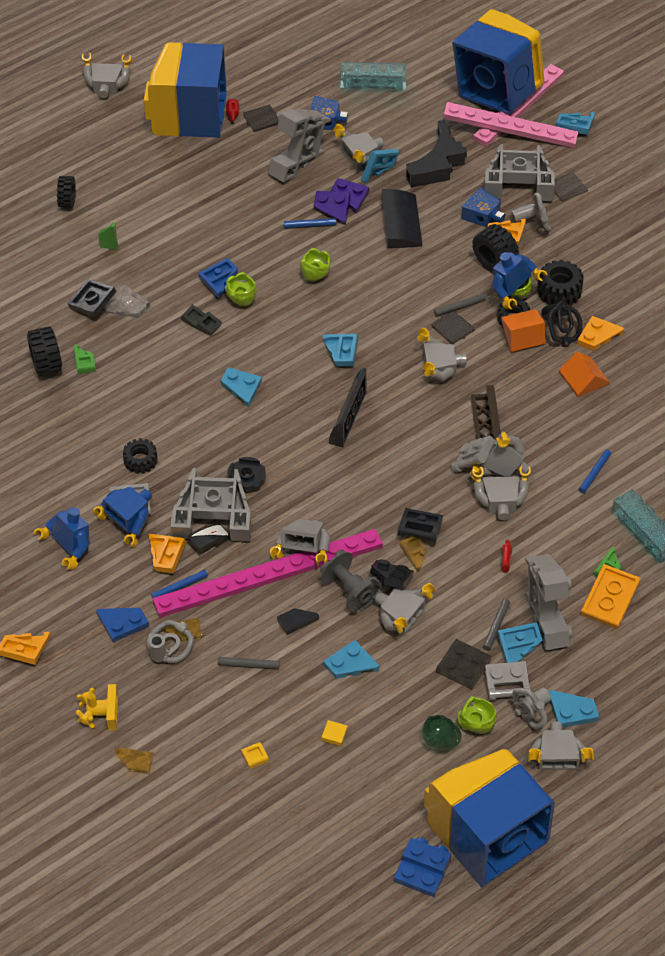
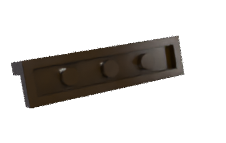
[471,385,501,440]

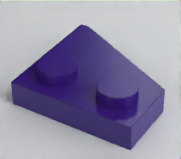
[331,178,369,213]
[314,191,351,225]

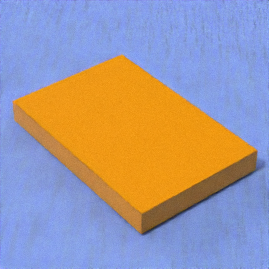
[581,564,641,629]

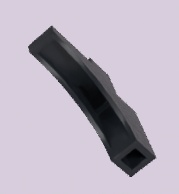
[406,120,467,188]

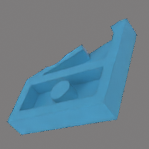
[555,112,595,135]
[361,149,400,183]
[323,334,358,366]
[221,367,262,407]
[497,622,542,663]
[323,640,380,679]
[549,690,599,727]

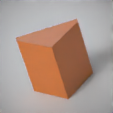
[501,309,546,353]
[559,351,610,397]

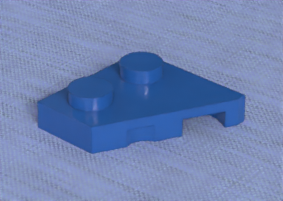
[198,258,238,298]
[96,608,149,642]

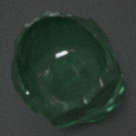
[422,715,462,751]

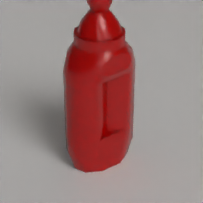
[226,99,239,122]
[501,540,512,573]

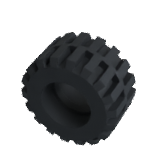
[472,224,519,272]
[537,260,584,305]
[27,326,62,376]

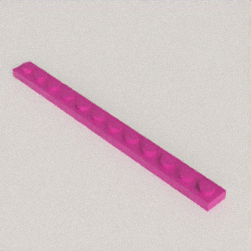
[153,529,383,618]

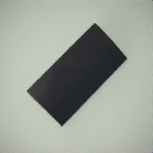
[381,189,422,249]
[329,368,367,448]

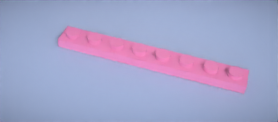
[473,64,564,147]
[443,102,578,148]

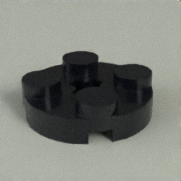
[227,457,266,492]

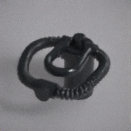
[542,301,583,346]

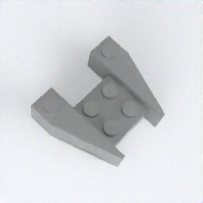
[268,109,331,182]
[484,144,555,201]
[171,468,252,541]
[525,554,572,650]

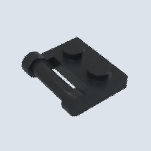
[397,508,443,543]

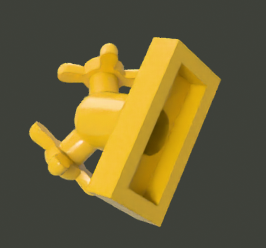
[76,684,118,731]

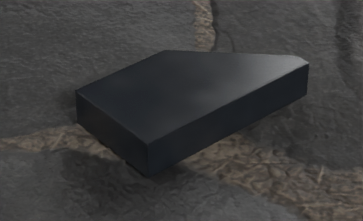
[277,608,319,635]

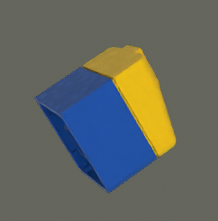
[452,9,545,114]
[144,42,227,138]
[424,749,555,888]

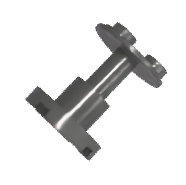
[320,549,382,613]

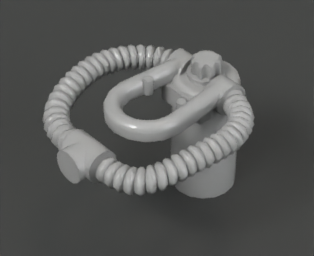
[512,193,551,231]
[146,620,194,663]
[512,687,551,730]

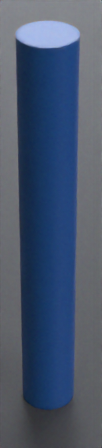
[284,218,336,228]
[578,449,612,494]
[151,569,208,598]

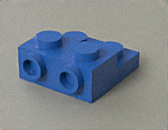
[394,837,451,897]

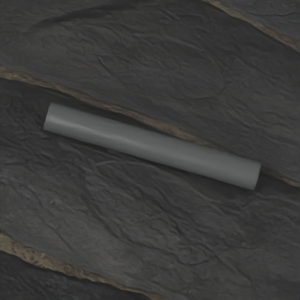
[434,294,486,316]
[483,599,510,651]
[218,657,280,669]

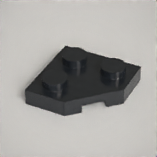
[370,559,414,590]

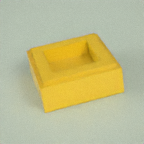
[321,720,348,746]
[241,742,269,770]

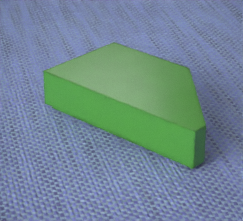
[98,223,118,250]
[74,345,96,374]
[594,547,621,577]

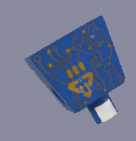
[310,96,348,130]
[461,188,506,227]

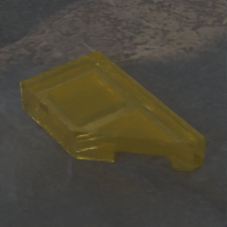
[400,537,426,572]
[162,618,202,642]
[115,747,154,774]

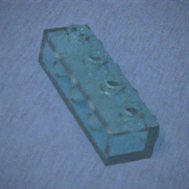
[340,62,407,89]
[612,489,665,563]

